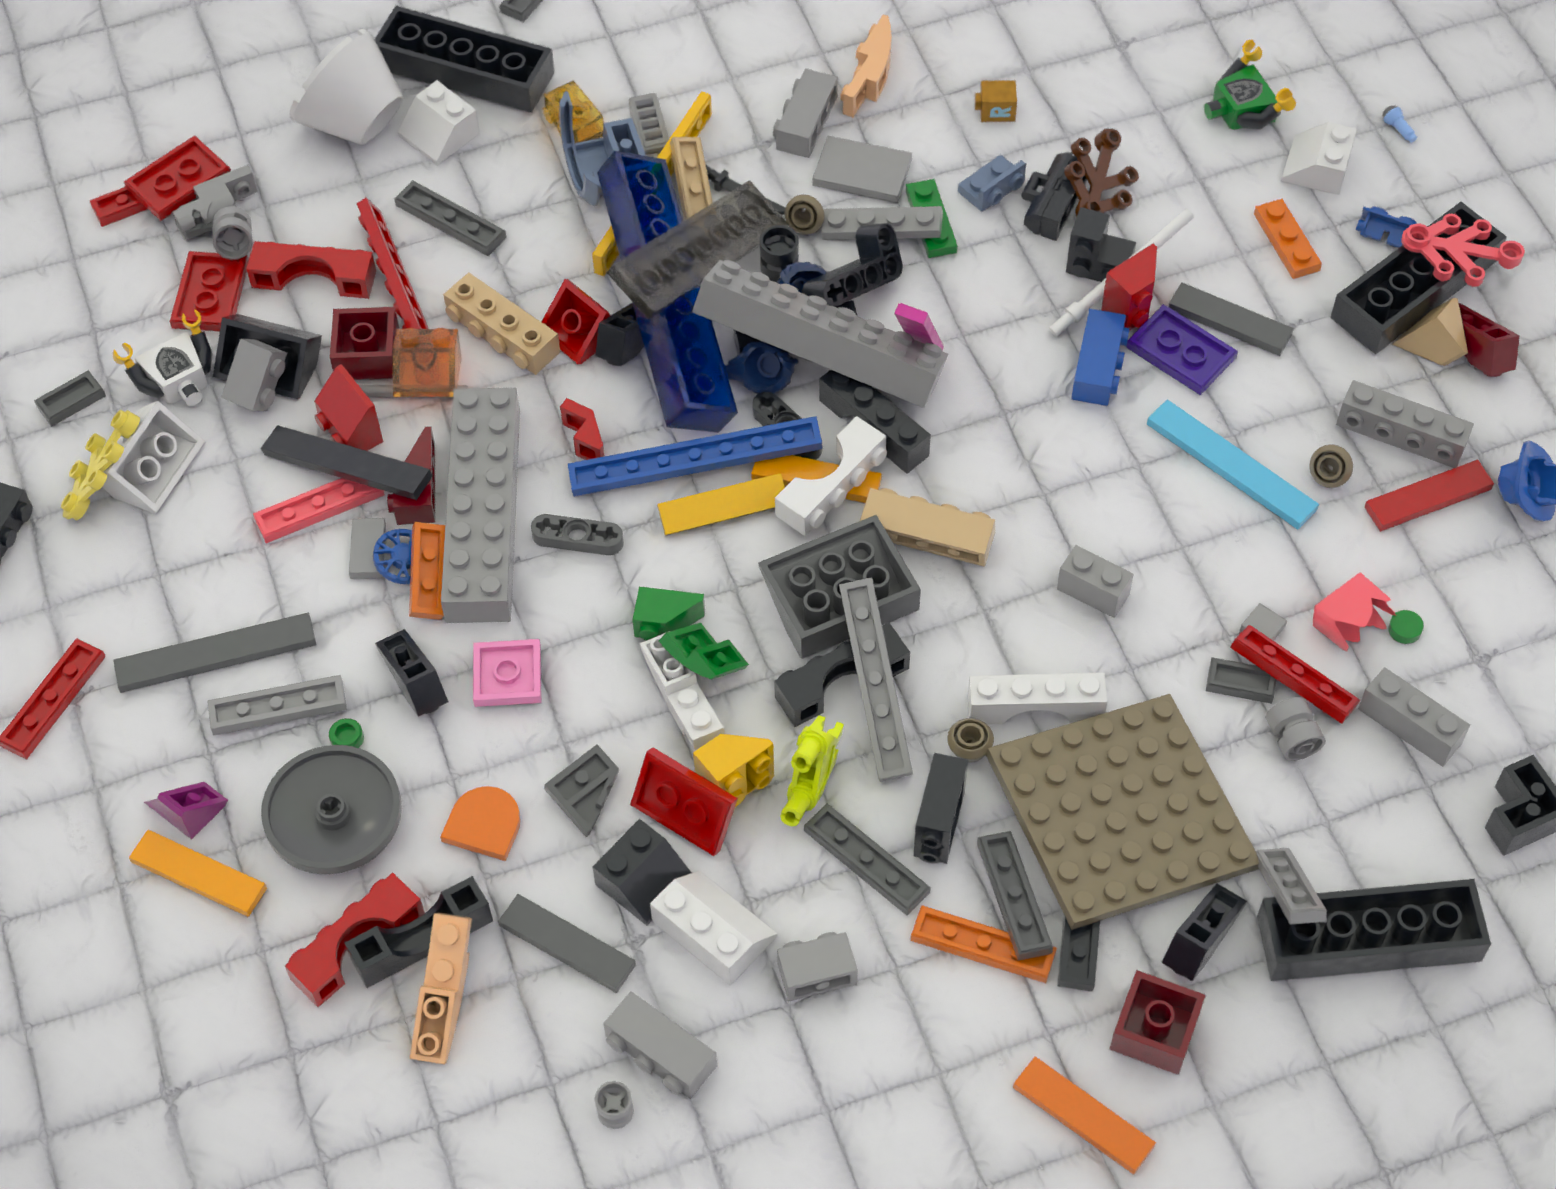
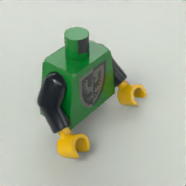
[1204,39,1296,130]

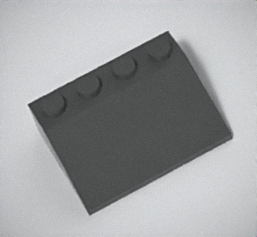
[758,515,921,659]

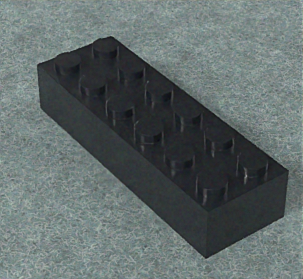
[375,5,555,113]
[1330,202,1507,354]
[1257,879,1491,981]

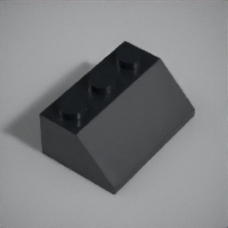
[213,314,322,399]

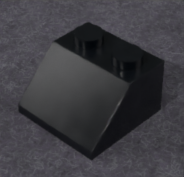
[592,819,692,926]

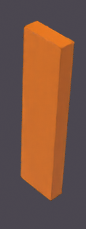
[910,905,1057,983]
[1013,1056,1156,1175]

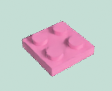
[473,639,542,707]

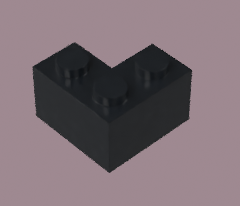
[1066,207,1136,282]
[1485,755,1556,856]

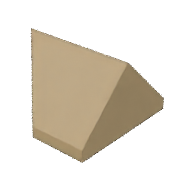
[1392,297,1468,366]

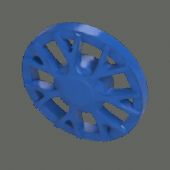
[373,529,412,584]

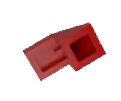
[560,398,604,460]

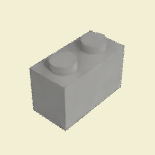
[221,339,287,411]
[1057,545,1134,618]
[777,932,858,1002]

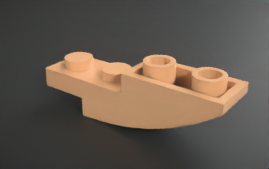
[840,14,891,117]
[410,913,472,1064]

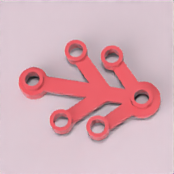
[1401,214,1525,287]

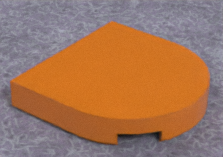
[440,786,521,861]

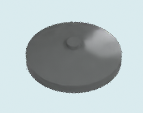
[261,745,402,874]

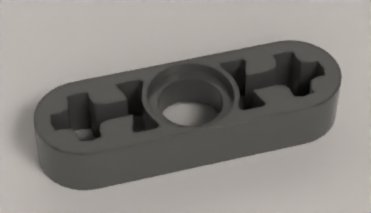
[531,514,624,555]

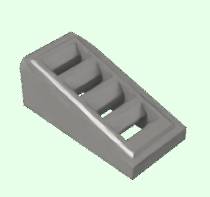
[628,93,669,154]

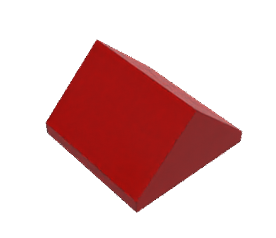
[541,279,610,364]

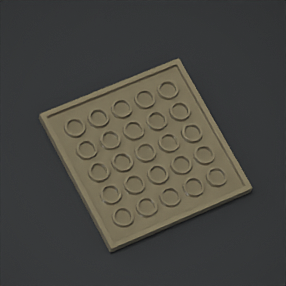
[986,694,1259,930]

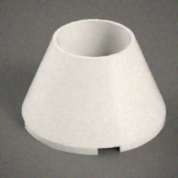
[289,29,403,145]

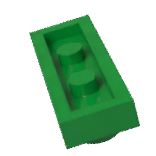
[906,179,958,258]

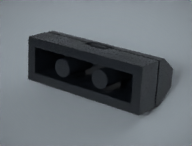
[1021,152,1087,241]

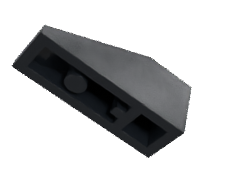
[595,294,672,366]
[375,629,448,717]
[1161,883,1247,981]

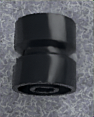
[760,225,799,282]

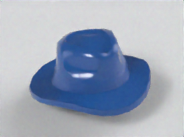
[1498,440,1556,522]

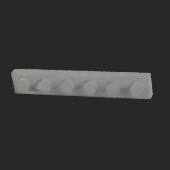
[839,577,913,782]

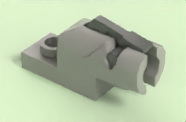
[172,165,258,241]

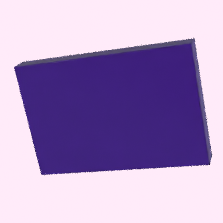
[1126,304,1238,395]

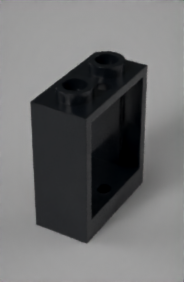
[913,753,968,864]

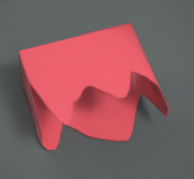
[1312,572,1396,651]

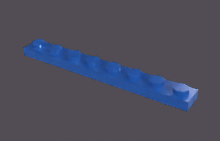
[568,416,823,497]

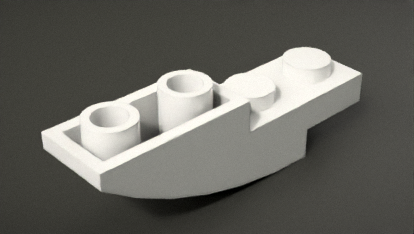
[640,631,725,749]

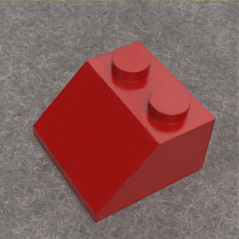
[1101,243,1157,330]
[314,364,384,451]

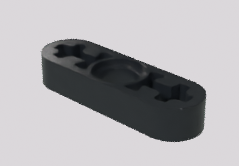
[752,392,822,460]

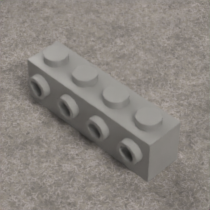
[1336,380,1474,468]

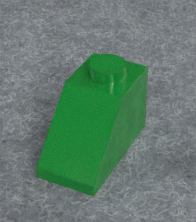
[632,586,705,641]

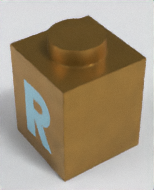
[974,80,1017,122]

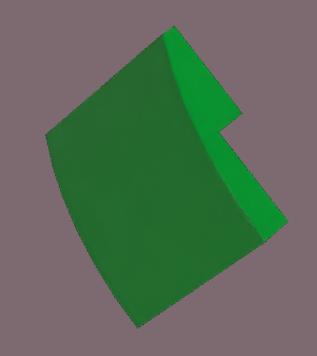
[659,623,749,680]

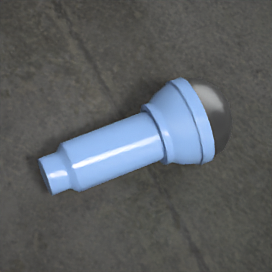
[1382,105,1417,143]

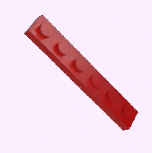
[356,197,434,348]

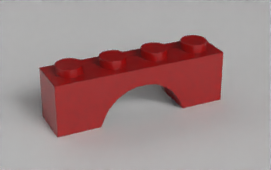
[246,241,377,299]
[285,872,425,1007]

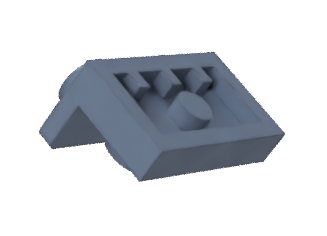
[958,154,1026,212]

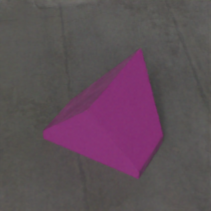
[144,782,228,840]

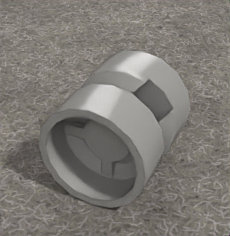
[212,206,252,260]
[1265,697,1326,761]

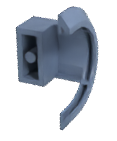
[559,91,649,206]

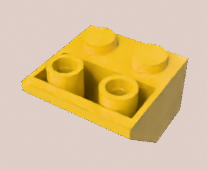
[693,734,774,807]

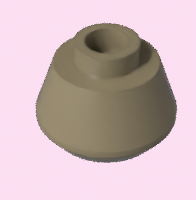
[785,194,824,235]
[1309,444,1353,488]
[947,718,994,763]

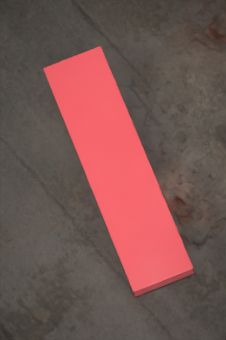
[253,478,385,543]

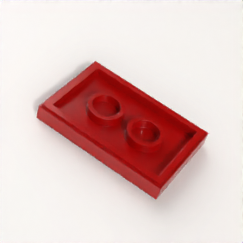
[124,135,231,221]
[170,251,249,332]
[630,747,738,856]

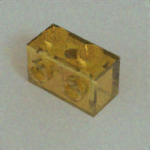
[543,80,604,143]

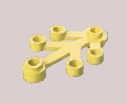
[61,410,140,521]

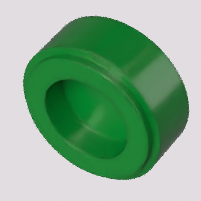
[1388,610,1424,644]
[329,718,364,748]

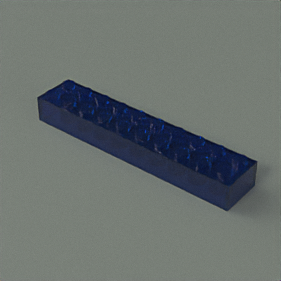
[597,151,738,433]

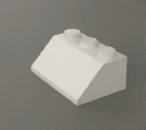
[102,401,205,514]
[650,871,777,986]

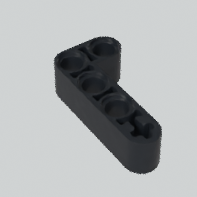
[802,223,903,307]

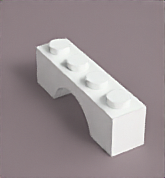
[775,416,887,536]
[968,673,1107,725]

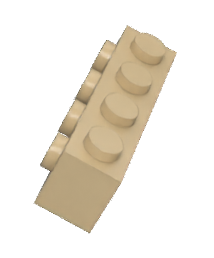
[443,272,560,375]
[860,488,995,567]

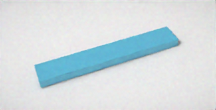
[1147,399,1319,530]

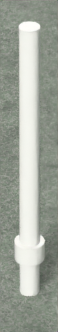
[1049,208,1194,337]

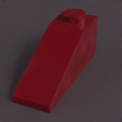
[1459,303,1520,377]
[387,426,435,525]

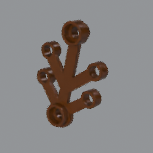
[1064,128,1139,217]

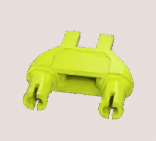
[781,715,844,826]

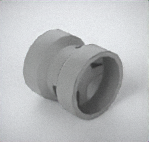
[595,1081,634,1129]

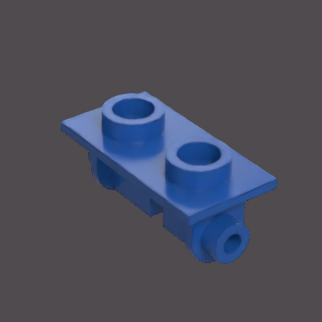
[1355,206,1417,248]

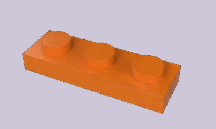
[1254,199,1322,279]
[409,522,445,620]

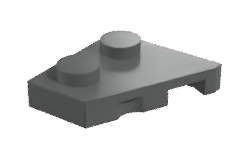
[544,744,619,837]

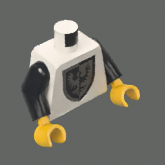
[112,310,213,406]

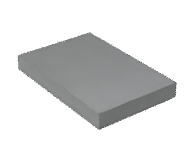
[812,136,912,203]

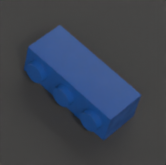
[1071,308,1130,406]

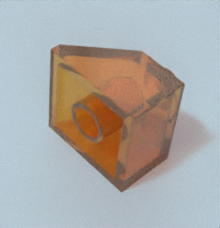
[393,328,462,397]

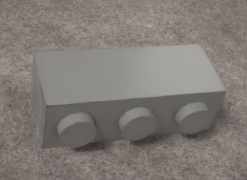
[773,68,838,158]
[1358,667,1470,767]
[603,991,717,1099]

